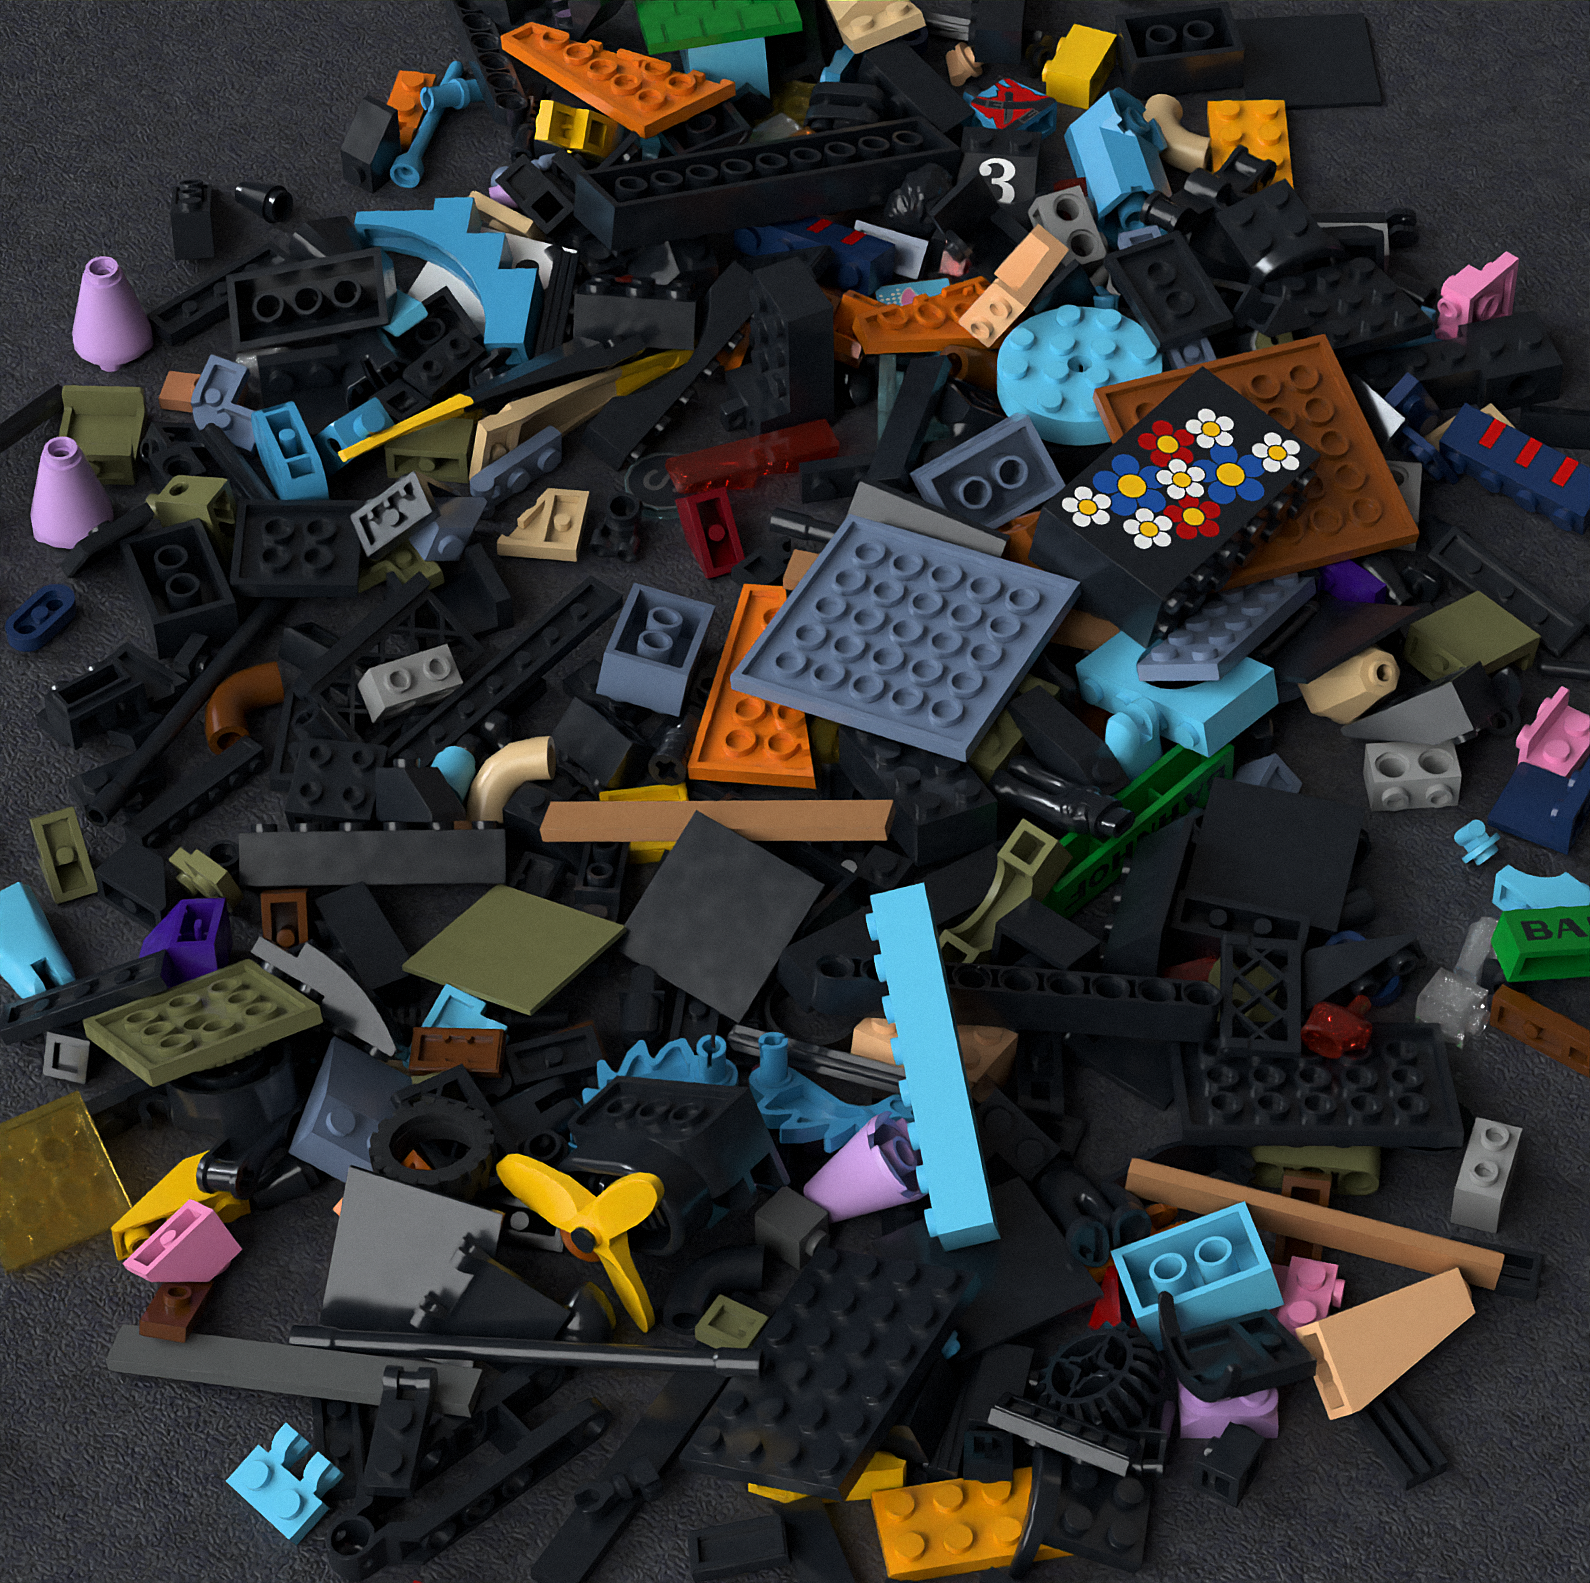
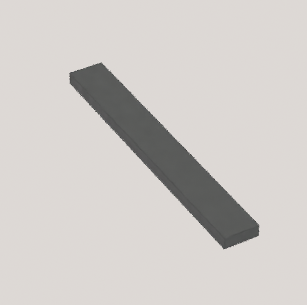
[105,1324,485,1417]

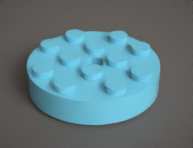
[997,304,1162,446]

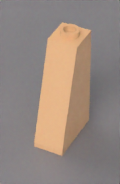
[1295,1267,1476,1420]

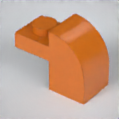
[833,290,887,369]

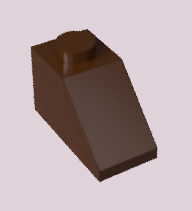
[261,888,312,949]
[1273,1169,1333,1267]

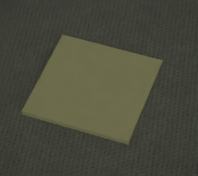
[402,883,626,1016]

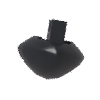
[554,1281,617,1369]

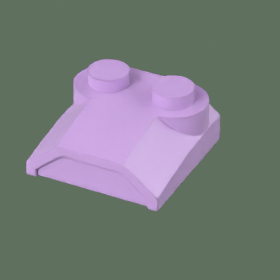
[1177,1378,1279,1438]

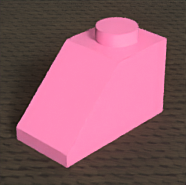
[122,1199,243,1282]

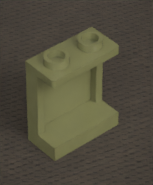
[58,385,148,485]
[1401,590,1541,681]

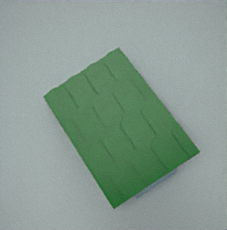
[632,0,803,99]

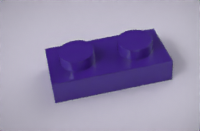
[1315,559,1387,604]

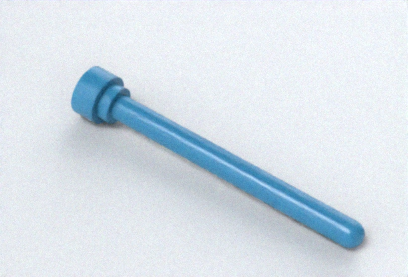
[390,61,464,188]

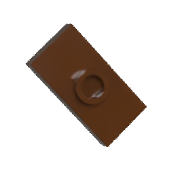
[408,1027,507,1078]
[139,1280,215,1343]

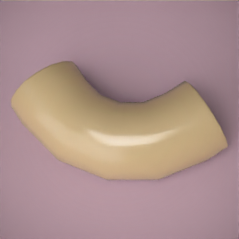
[1143,94,1212,173]
[466,736,556,828]

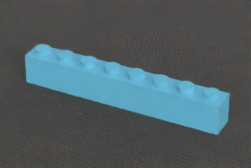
[866,883,1001,1252]

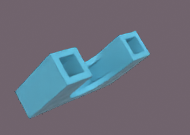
[1075,627,1279,758]

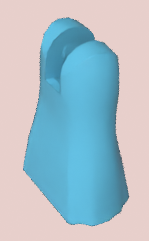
[1105,697,1164,797]
[0,882,76,999]

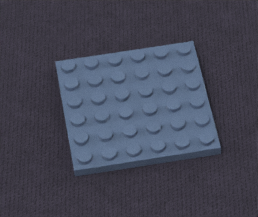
[730,514,1081,762]

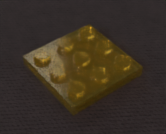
[0,1090,133,1275]

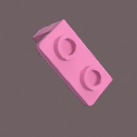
[1516,686,1590,779]

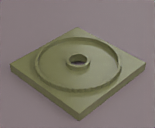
[82,958,323,1087]

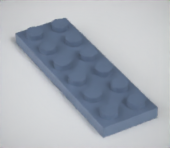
[1137,573,1317,681]

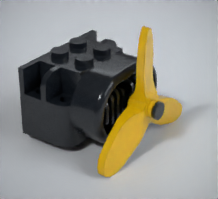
[496,1075,791,1333]

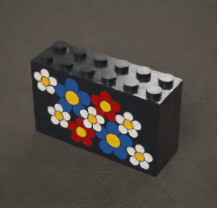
[1028,366,1321,649]

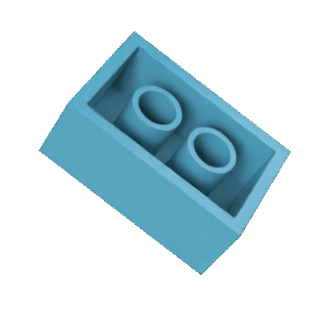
[1110,1201,1284,1351]

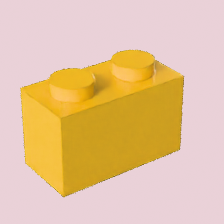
[1042,24,1117,110]

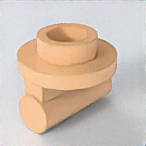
[945,42,984,86]

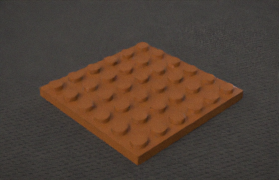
[1092,334,1420,595]

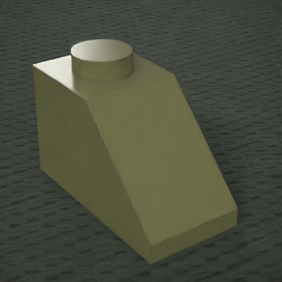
[385,418,475,483]

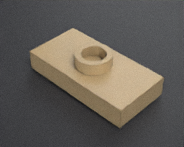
[469,191,546,242]

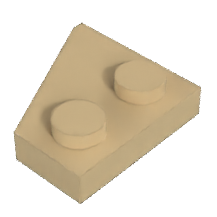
[497,488,590,562]

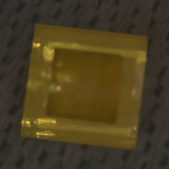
[807,716,841,775]

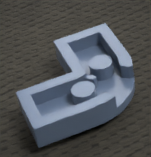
[191,354,257,457]

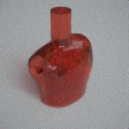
[1301,995,1372,1059]

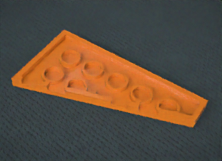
[501,22,736,139]
[852,276,1025,354]
[687,584,816,789]

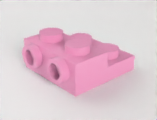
[1435,251,1519,340]
[1268,1256,1346,1342]

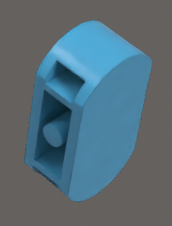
[251,401,329,500]

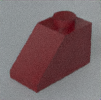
[675,487,745,579]

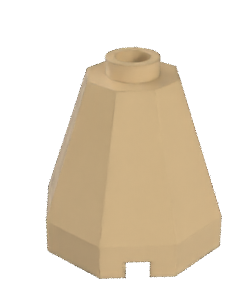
[1297,643,1400,724]

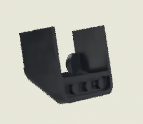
[928,167,1098,322]

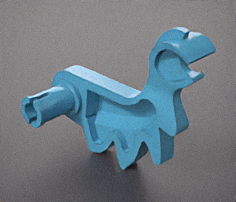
[749,1032,915,1153]
[568,1035,739,1154]

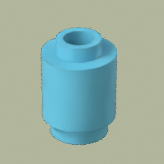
[431,746,476,804]

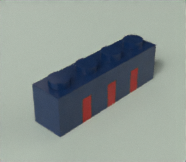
[733,216,895,297]
[1439,403,1590,535]

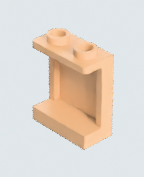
[958,224,1069,348]

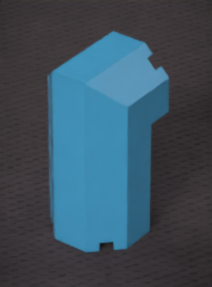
[1064,87,1173,250]

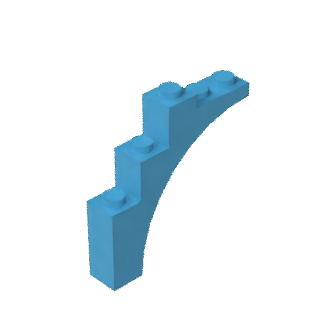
[354,197,545,368]

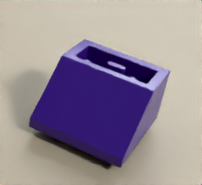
[139,897,233,988]

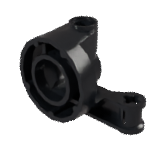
[1140,145,1277,284]
[165,1037,323,1200]

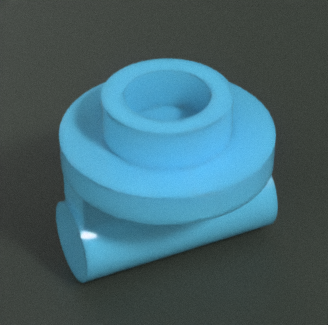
[1454,820,1501,865]

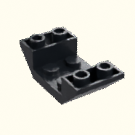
[475,0,626,42]

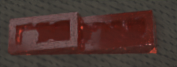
[665,418,840,494]

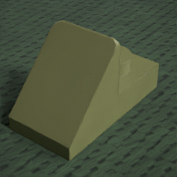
[29,806,98,904]

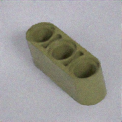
[1246,1146,1382,1196]

